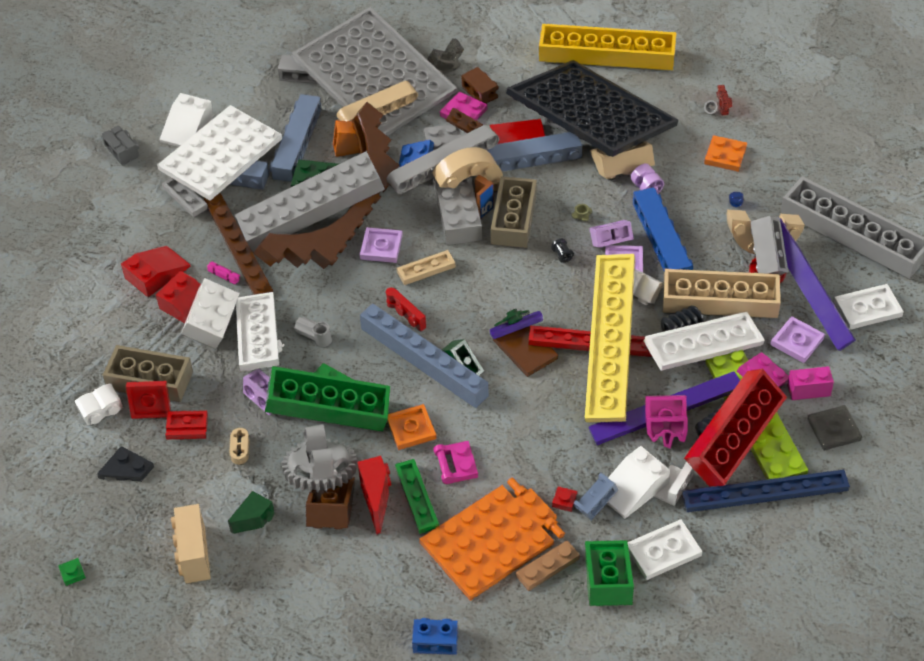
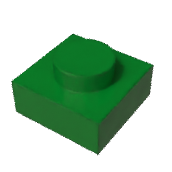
[58,558,86,586]

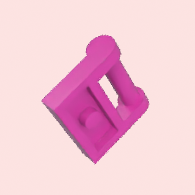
[433,441,478,484]

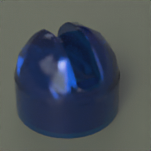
[729,192,744,207]

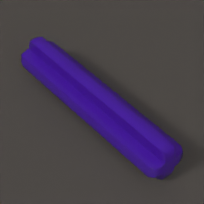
[490,311,543,339]

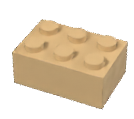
[171,504,211,583]

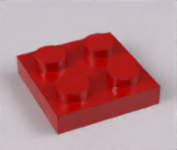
[126,381,171,419]

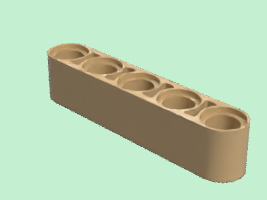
[337,81,418,121]

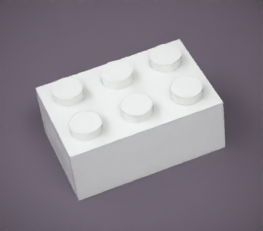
[181,278,240,349]

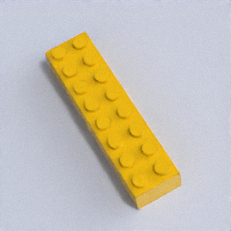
[539,24,676,70]

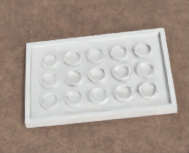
[157,105,282,200]

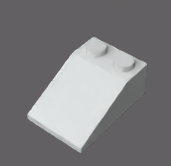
[160,93,214,147]
[607,446,670,519]

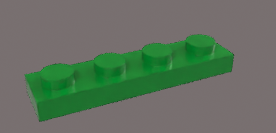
[395,459,439,534]

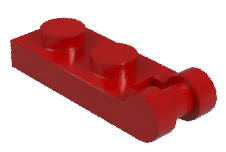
[385,287,426,332]

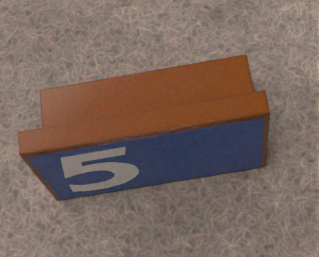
[475,175,494,220]

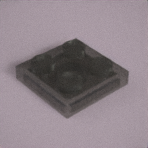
[807,405,862,451]

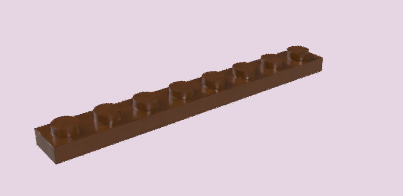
[204,193,274,295]

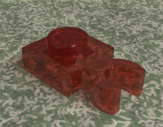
[716,85,732,116]

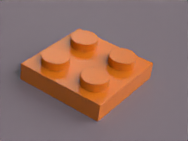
[704,135,747,172]
[387,404,437,450]

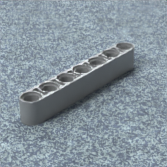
[387,125,499,194]

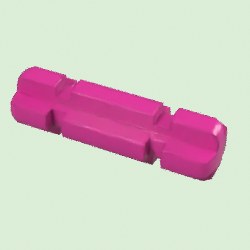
[207,261,240,284]

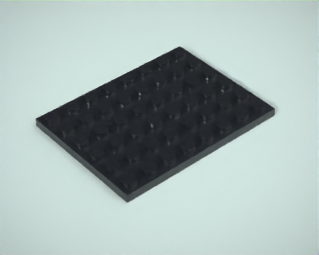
[506,60,678,157]

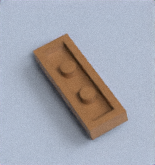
[516,540,580,591]

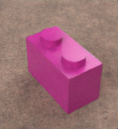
[787,366,834,400]

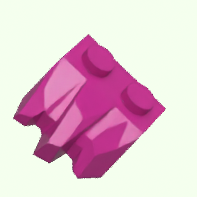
[645,395,688,449]

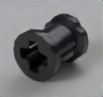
[551,238,574,263]

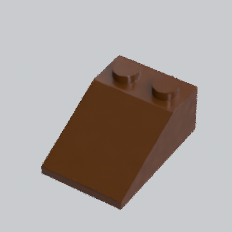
[306,477,355,529]

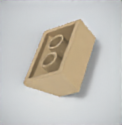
[590,141,655,179]

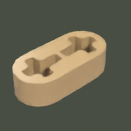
[230,428,250,465]

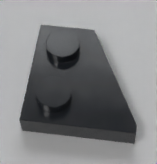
[97,446,154,482]

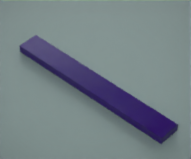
[778,217,856,351]
[589,371,740,445]

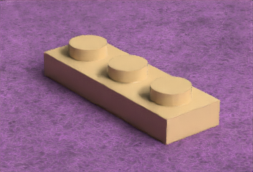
[397,250,456,285]

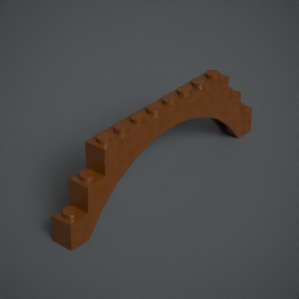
[253,102,400,269]

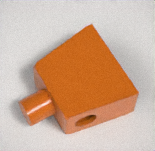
[333,120,360,157]

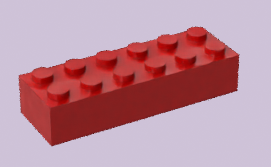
[684,369,787,487]

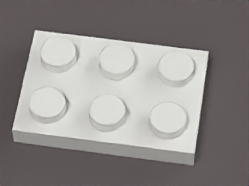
[834,284,904,330]
[628,520,702,580]

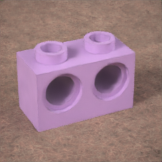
[590,220,634,247]
[243,369,272,415]

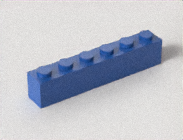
[633,187,693,271]

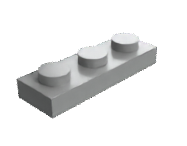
[162,178,208,218]

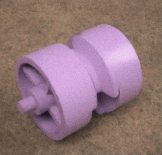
[631,164,664,194]

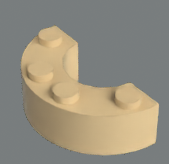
[432,147,503,191]
[727,209,805,254]

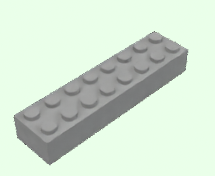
[424,124,482,245]
[235,151,385,252]
[780,176,924,279]

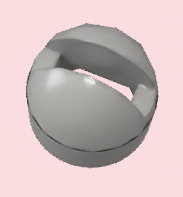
[704,100,719,114]

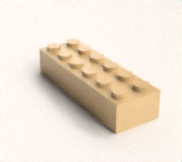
[663,269,781,318]

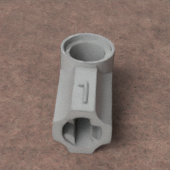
[294,317,332,347]

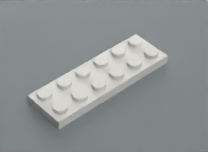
[236,292,280,371]
[644,312,765,371]

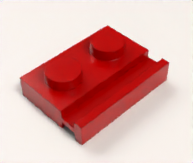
[165,410,208,440]

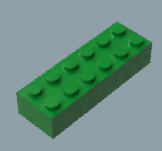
[265,366,390,432]

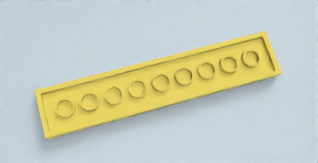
[585,254,635,422]

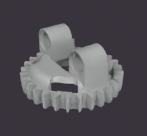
[282,424,357,492]

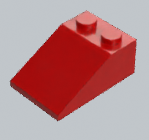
[121,246,191,297]
[156,271,201,324]
[357,456,391,534]

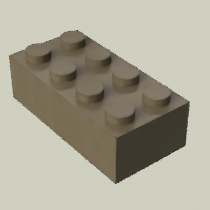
[491,176,537,248]
[103,345,193,402]

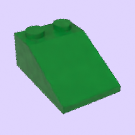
[585,540,634,606]

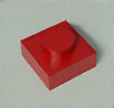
[552,486,578,512]

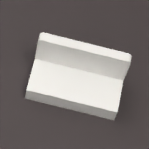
[654,462,694,506]

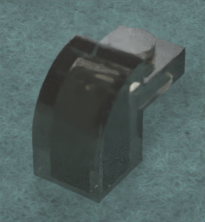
[427,38,464,74]

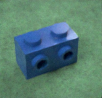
[412,618,458,655]

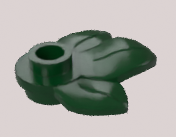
[494,309,530,327]

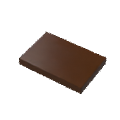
[493,326,558,377]

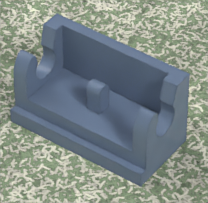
[573,473,618,521]

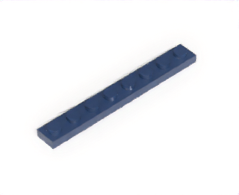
[682,469,850,513]

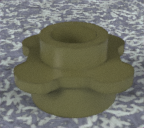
[572,204,592,221]

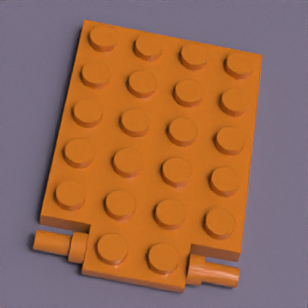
[419,477,565,601]

